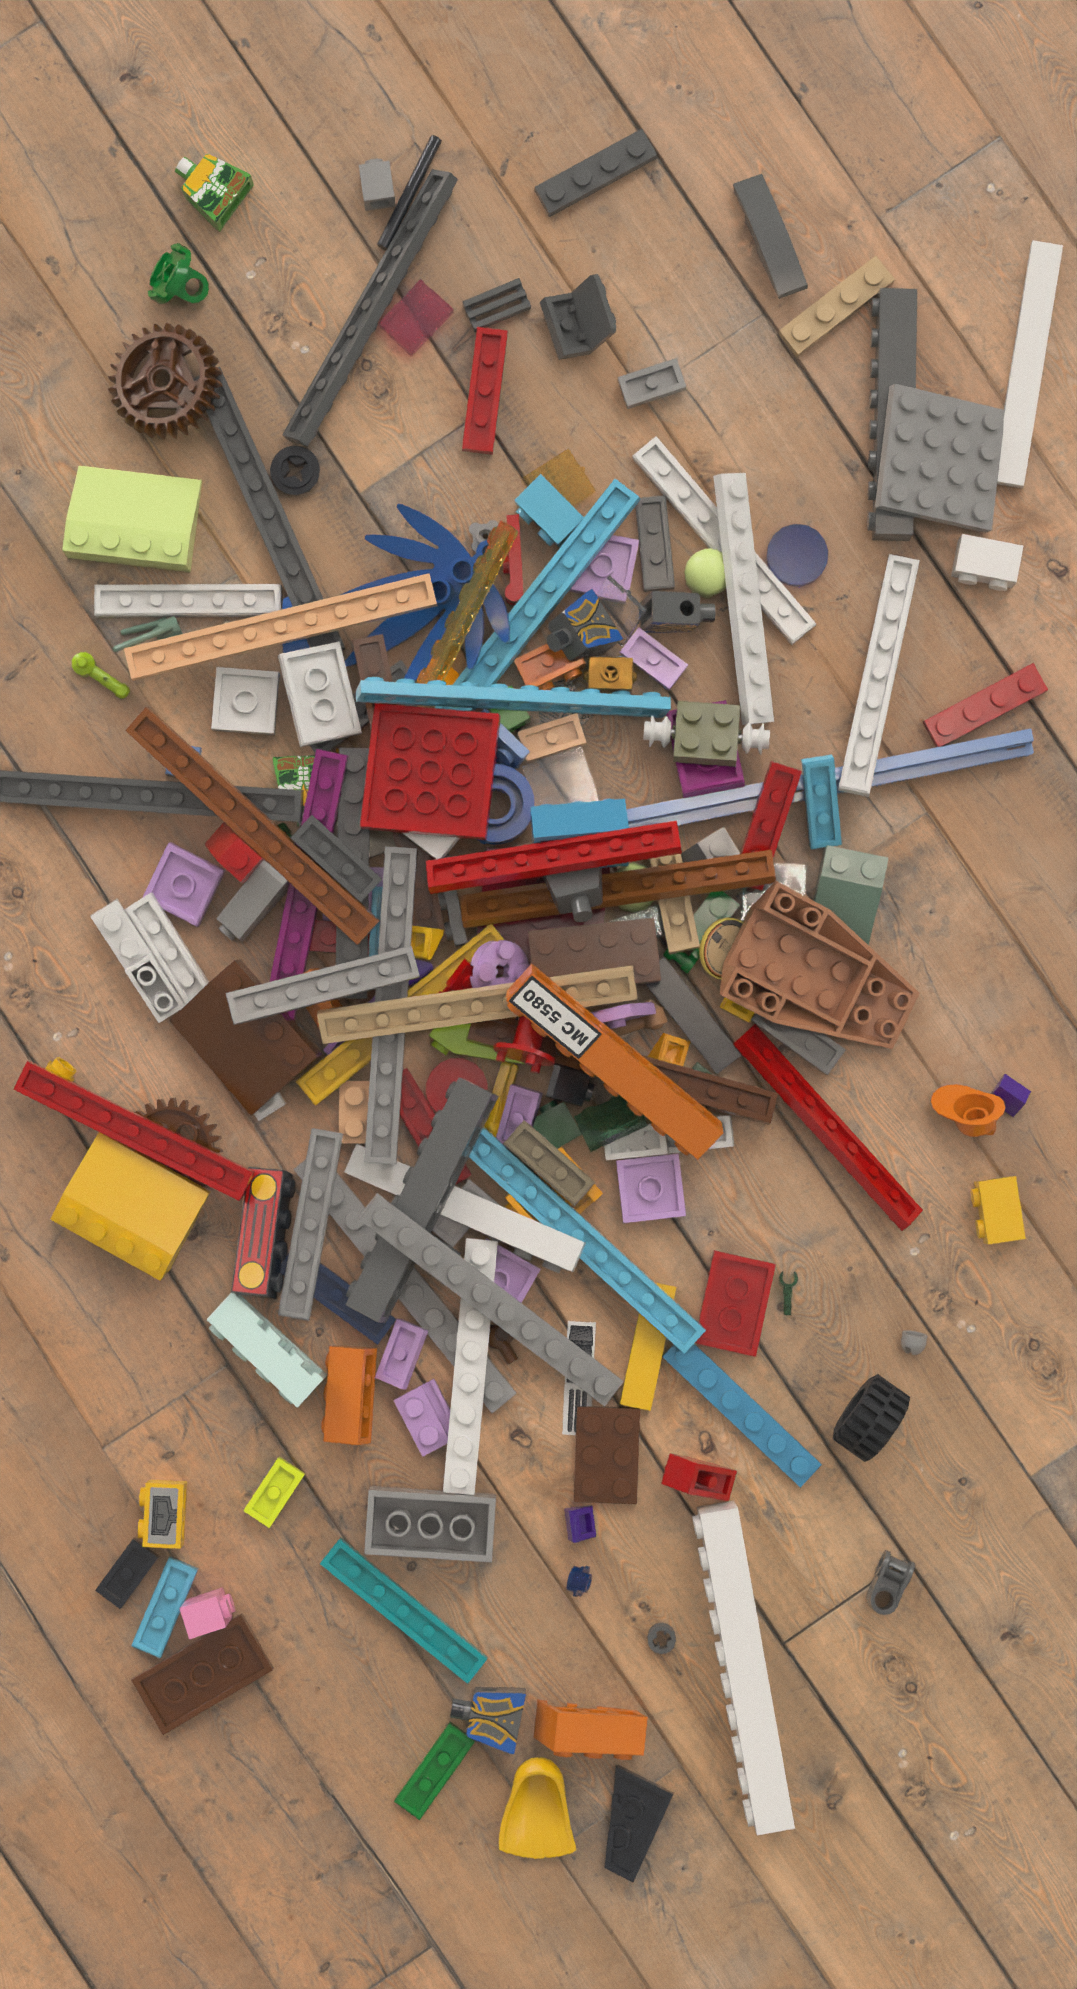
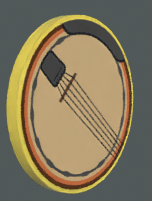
[699,917,743,979]

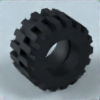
[833,1374,910,1462]

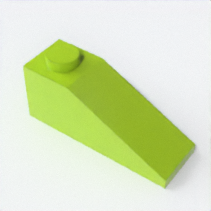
[429,1023,525,1065]

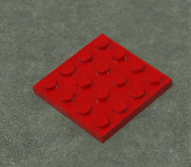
[360,703,501,840]

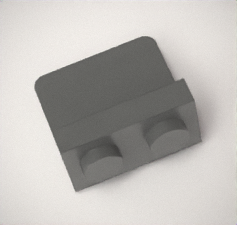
[540,274,616,360]

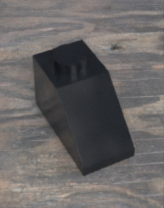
[546,1065,595,1107]

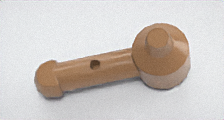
[611,999,668,1036]

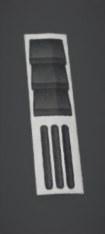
[562,1321,596,1435]

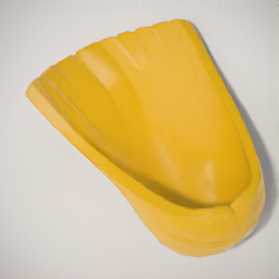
[499,1757,576,1859]

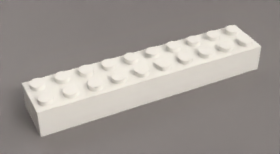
[692,1501,795,1835]

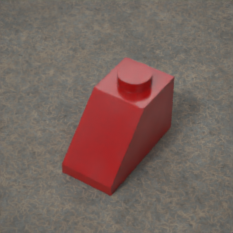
[661,1453,737,1501]

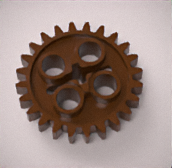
[135,1098,223,1187]

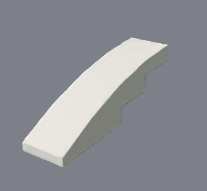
[602,1115,734,1161]

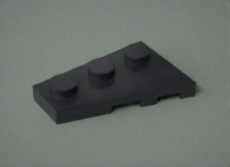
[604,1764,674,1882]

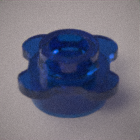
[566,1565,592,1597]

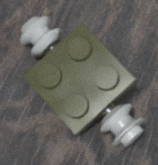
[643,701,770,767]

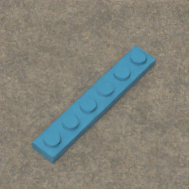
[662,1344,822,1488]

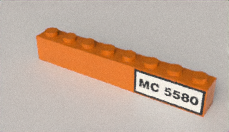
[506,964,724,1160]

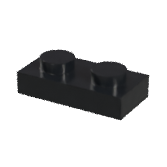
[95,1537,159,1609]

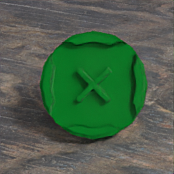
[148,243,209,304]

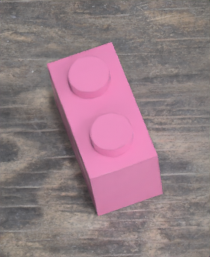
[179,1587,235,1639]

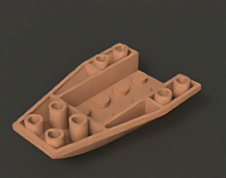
[720,881,920,1049]

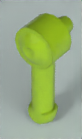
[71,652,130,699]

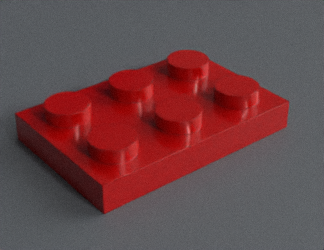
[695,1250,776,1357]

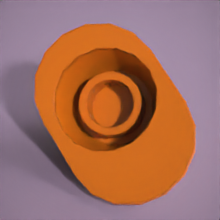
[931,1084,1005,1137]

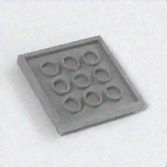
[875,384,1005,533]

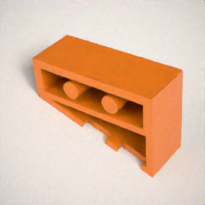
[533,1699,648,1760]

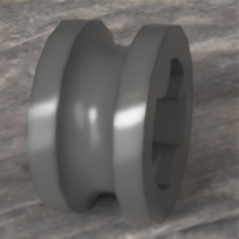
[647,1622,676,1654]

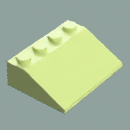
[62,466,202,572]

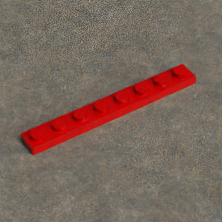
[426,820,682,894]
[733,1024,923,1231]
[13,1061,255,1201]

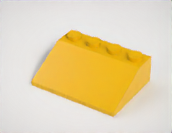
[50,1132,211,1281]

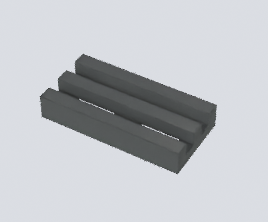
[462,278,531,332]

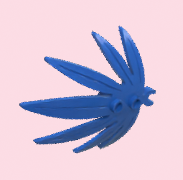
[341,504,510,682]

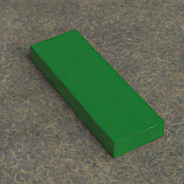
[394,1721,475,1820]

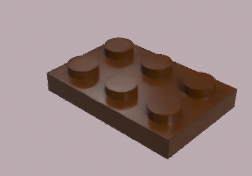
[574,1406,640,1504]

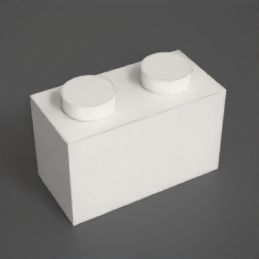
[951,534,1023,591]

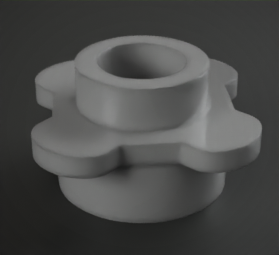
[469,520,502,552]

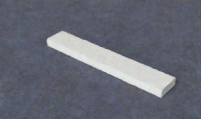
[94,584,282,617]

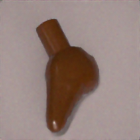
[488,1324,518,1365]

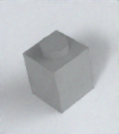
[359,158,396,211]

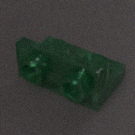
[574,1095,648,1152]

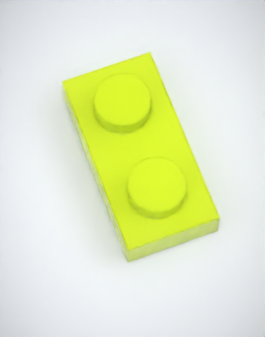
[243,1456,305,1528]

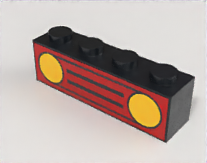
[231,1167,296,1299]

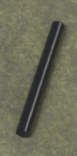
[377,135,442,250]

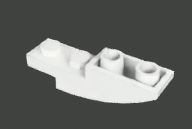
[90,899,185,1023]

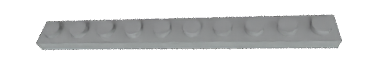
[364,846,417,1164]
[293,1159,517,1413]
[358,1193,624,1407]

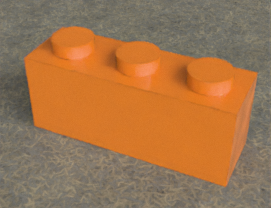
[321,1345,377,1445]

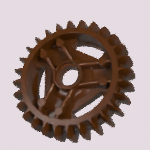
[108,323,223,440]

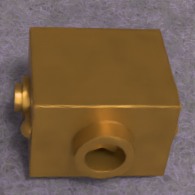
[584,656,637,694]

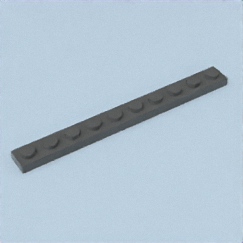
[282,169,458,447]
[194,367,346,651]
[0,770,304,822]

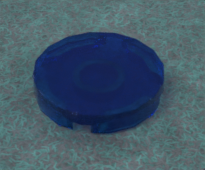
[766,524,828,587]

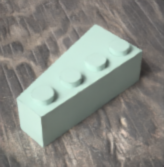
[207,1293,328,1408]

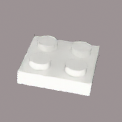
[211,667,280,735]

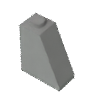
[216,860,289,942]

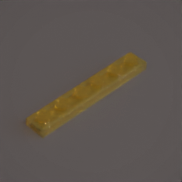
[416,521,518,684]

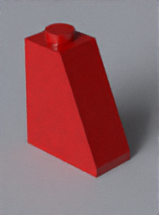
[204,822,268,883]

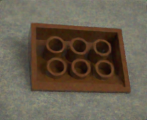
[170,959,323,1116]

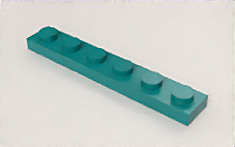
[320,1537,488,1684]

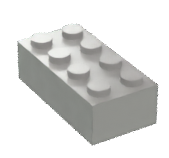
[364,1486,496,1563]

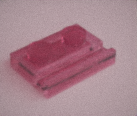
[378,279,454,356]

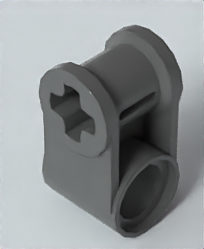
[866,1550,915,1615]

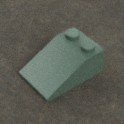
[813,845,889,945]

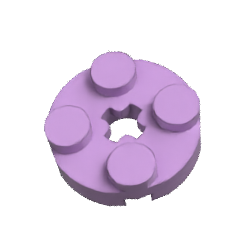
[470,940,530,988]

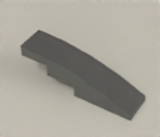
[733,174,808,299]

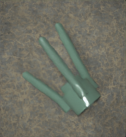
[113,616,183,652]

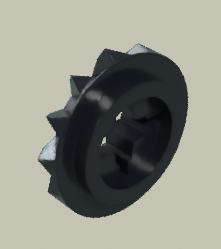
[270,446,320,496]

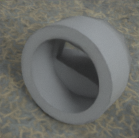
[901,1330,928,1355]

